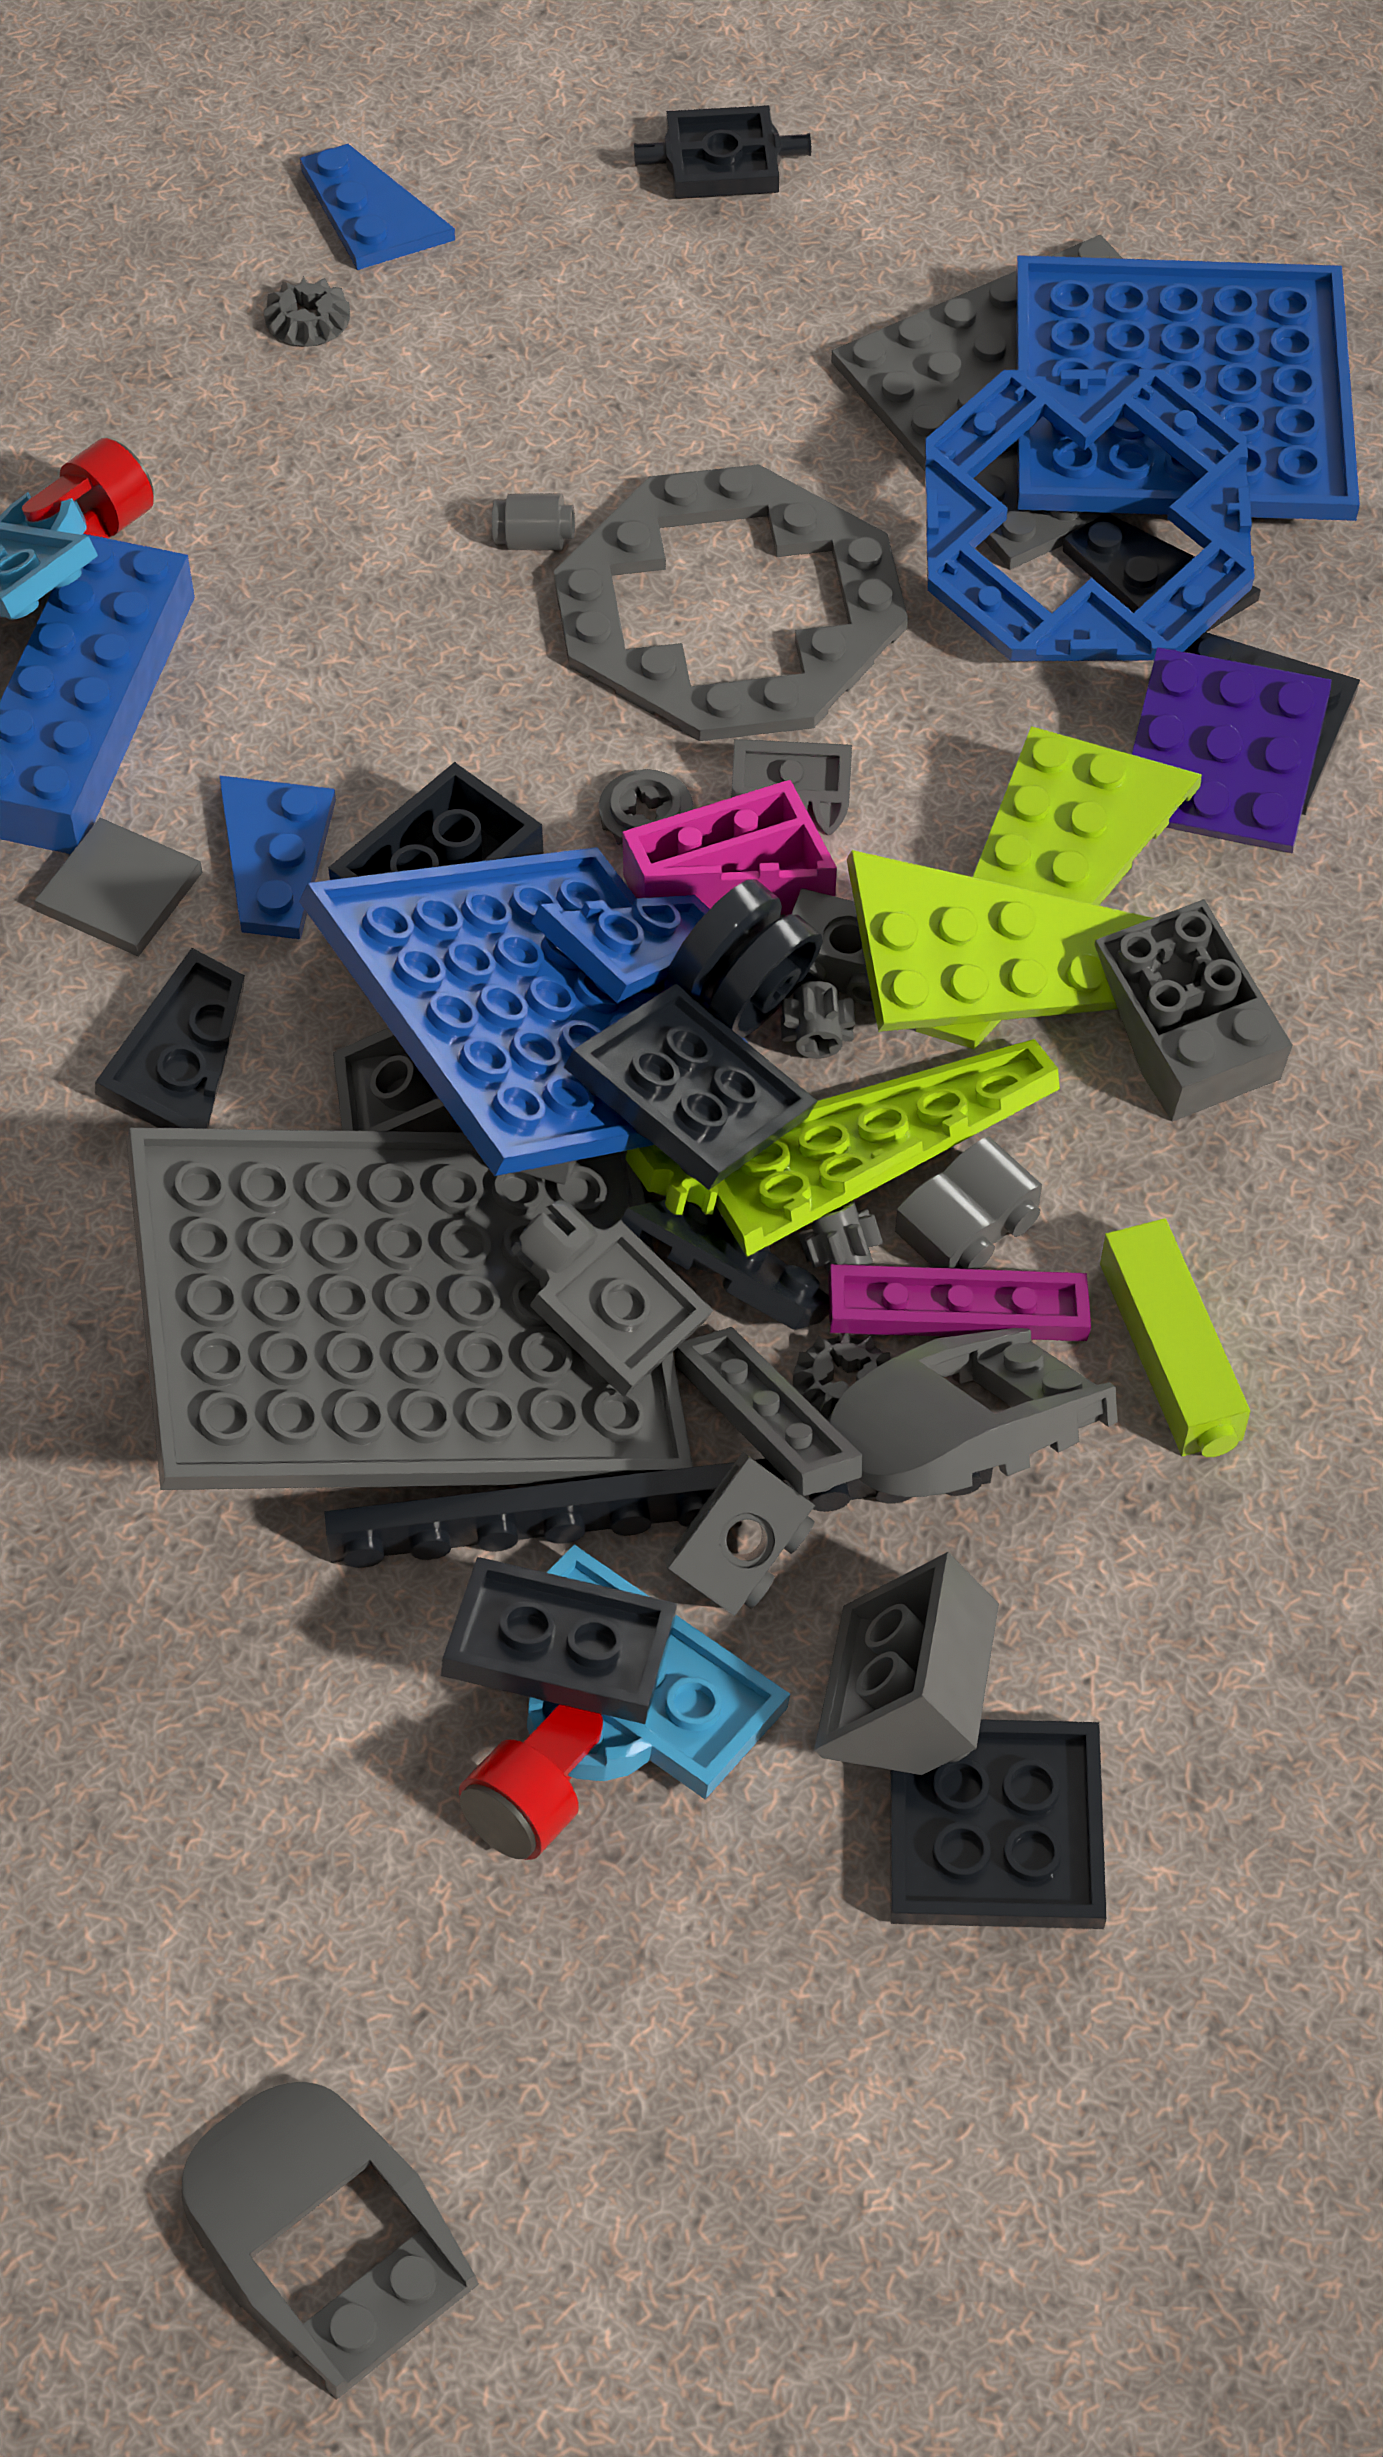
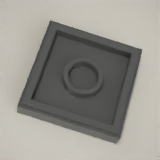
[35,818,203,957]

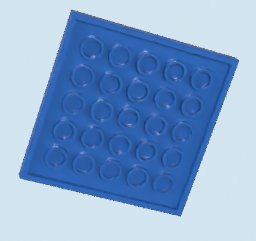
[1016,255,1360,521]
[299,847,748,1176]

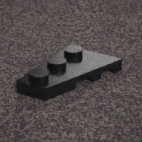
[95,948,245,1129]

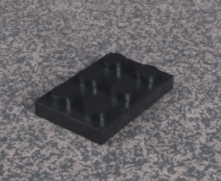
[441,1557,677,1724]

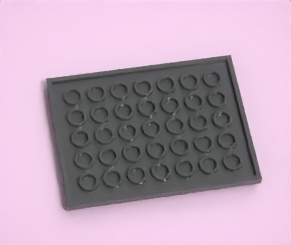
[126,1128,693,1490]

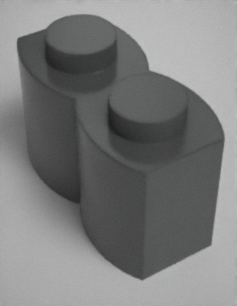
[895,1136,1042,1269]

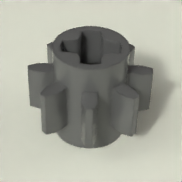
[780,981,856,1059]
[798,1200,883,1276]

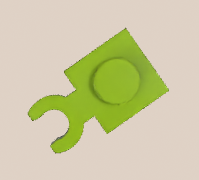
[625,1145,718,1215]

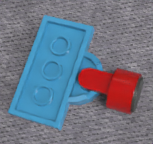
[0,438,154,620]
[459,1545,790,1860]

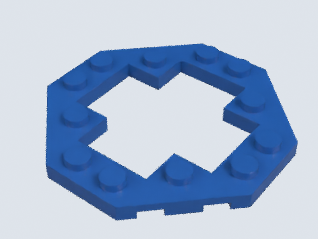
[925,369,1255,661]

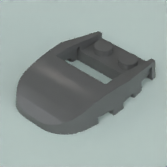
[830,1328,1118,1497]
[181,2082,479,2400]

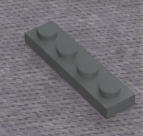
[675,1327,862,1497]

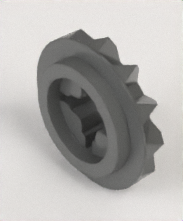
[263,276,350,347]
[599,769,693,845]
[793,1333,891,1423]

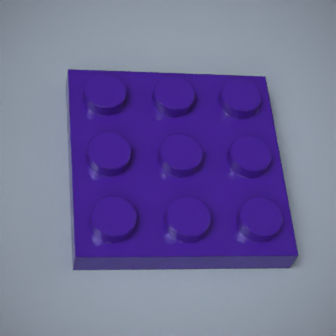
[1132,647,1332,853]

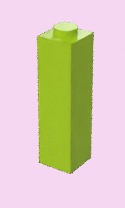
[1100,1218,1251,1457]

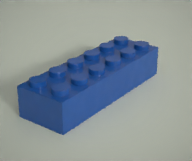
[0,534,195,854]

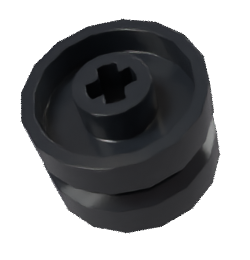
[667,879,823,1038]

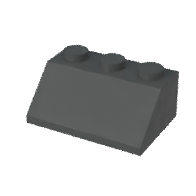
[814,1552,999,1775]

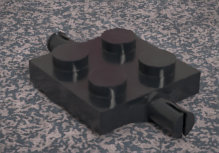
[634,105,812,198]

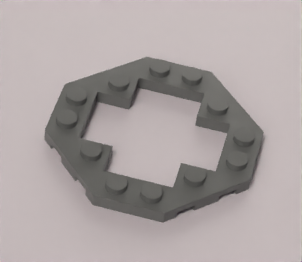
[554,464,908,741]

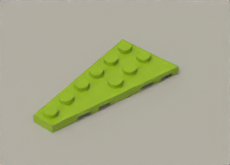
[916,726,1202,1049]
[846,850,1153,1032]
[715,1039,1060,1257]

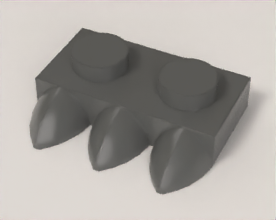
[731,739,852,835]

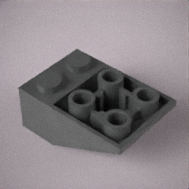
[1094,899,1293,1122]

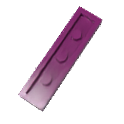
[828,1264,1091,1341]

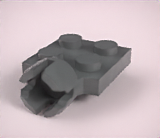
[511,1199,714,1397]

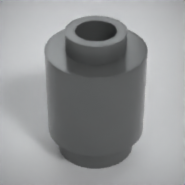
[492,493,575,550]

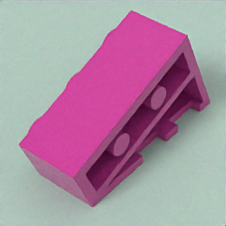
[622,780,837,915]

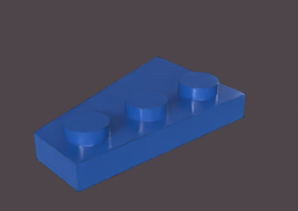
[300,144,455,270]
[219,775,336,939]
[531,895,710,1003]

